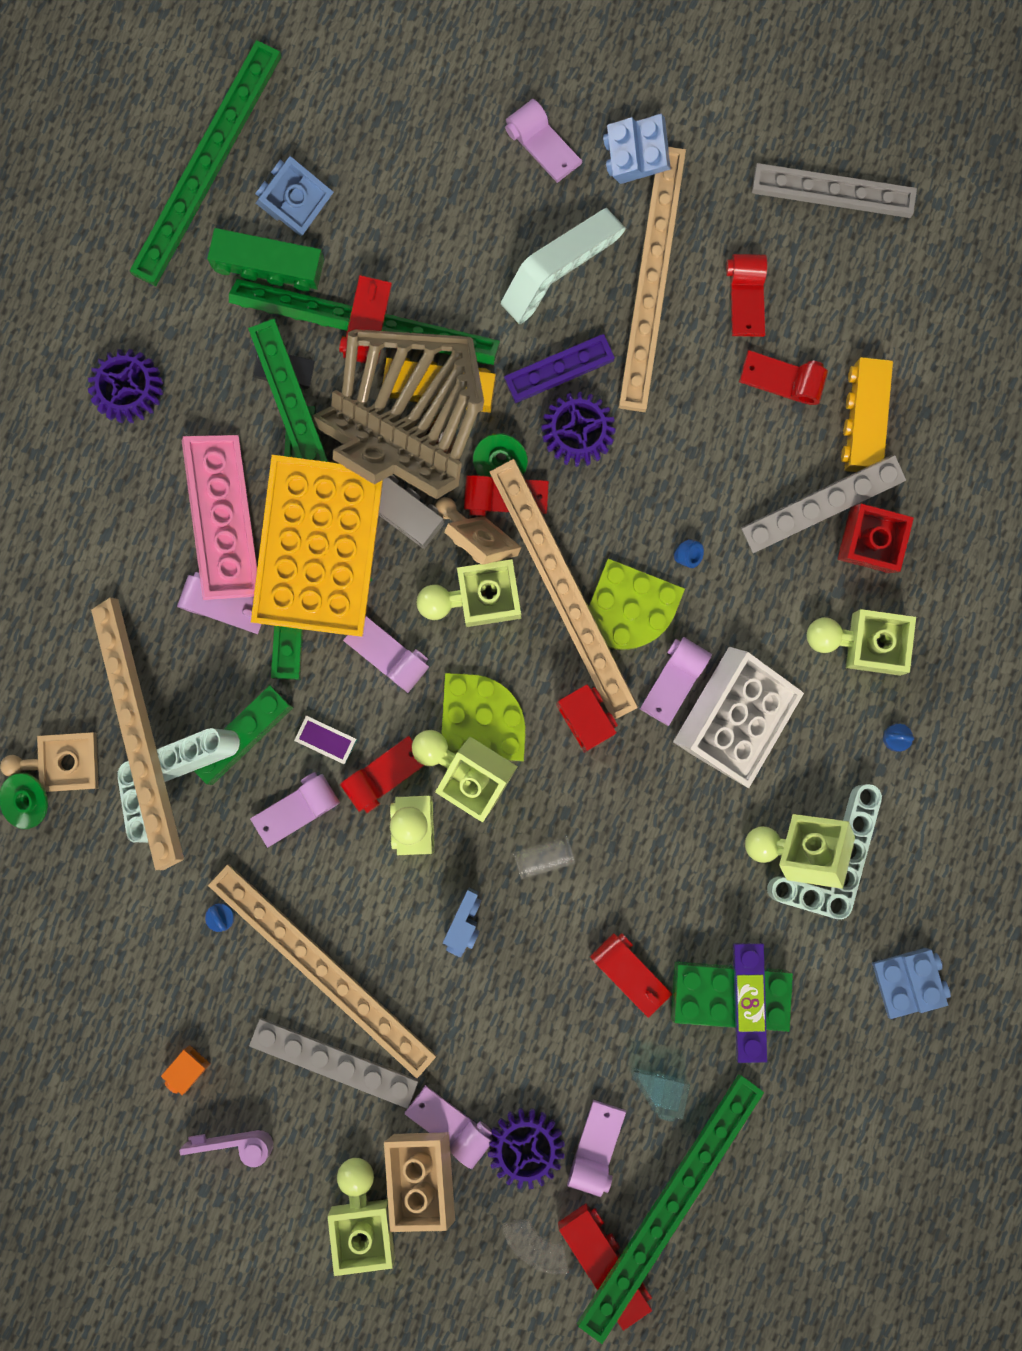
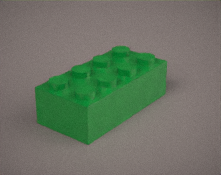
[671,961,793,1032]

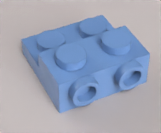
[603,114,671,184]
[255,156,334,237]
[443,887,481,957]
[872,948,951,1019]

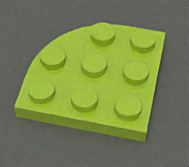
[589,559,685,650]
[442,673,525,761]

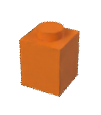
[161,1045,210,1095]

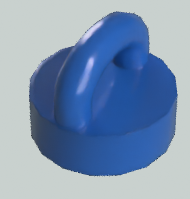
[674,539,704,568]
[883,724,914,752]
[205,903,235,932]

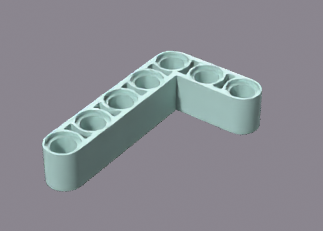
[501,208,626,324]
[118,728,240,843]
[767,784,882,919]

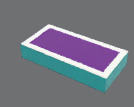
[294,716,357,765]

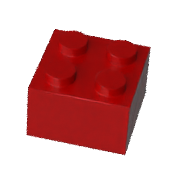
[837,504,914,573]
[556,684,618,753]

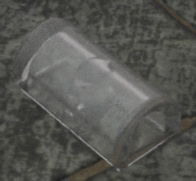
[513,836,575,879]

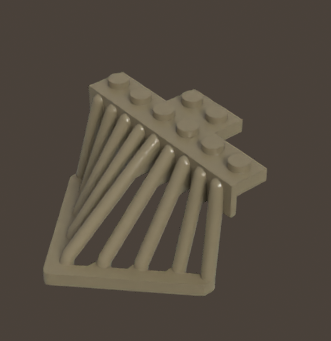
[312,329,484,499]

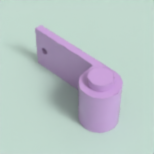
[505,99,582,183]
[177,572,261,634]
[343,617,429,693]
[640,637,712,726]
[250,772,340,848]
[405,1085,493,1169]
[567,1100,626,1197]
[180,1130,273,1167]

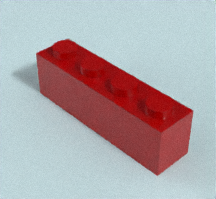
[558,1203,652,1331]

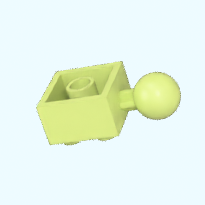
[416,559,521,627]
[807,609,916,676]
[412,730,518,822]
[390,796,434,855]
[745,814,855,889]
[328,1158,395,1276]

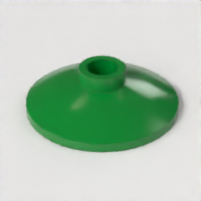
[473,433,528,477]
[0,773,48,829]

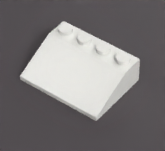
[673,647,804,788]

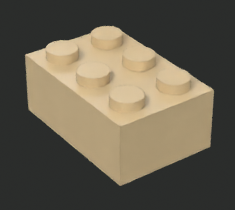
[384,1132,455,1232]

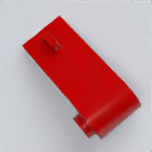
[726,254,767,337]
[339,275,392,366]
[739,350,828,405]
[464,476,549,516]
[340,735,425,813]
[589,933,673,1018]

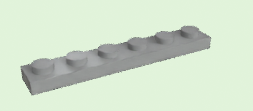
[751,163,917,218]
[741,455,906,553]
[249,1018,419,1109]

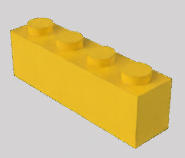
[841,357,893,472]
[383,358,496,413]

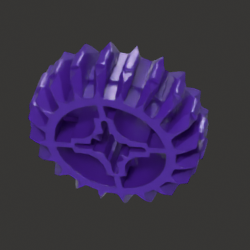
[88,349,163,424]
[541,392,616,467]
[488,1108,565,1189]

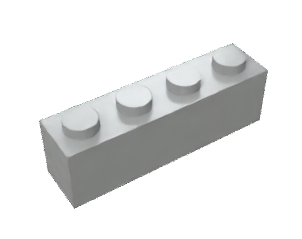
[379,475,444,549]

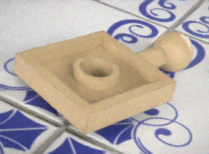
[435,497,522,565]
[0,732,99,792]

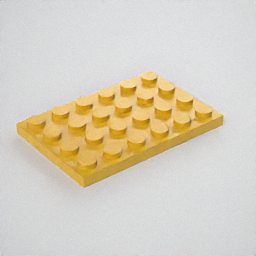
[251,455,383,637]

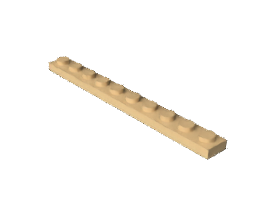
[619,147,686,412]
[490,459,639,719]
[91,598,184,870]
[208,864,437,1078]

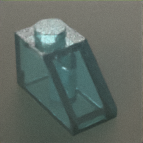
[630,1067,690,1122]

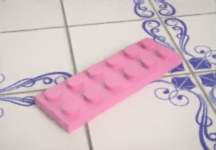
[182,435,257,600]

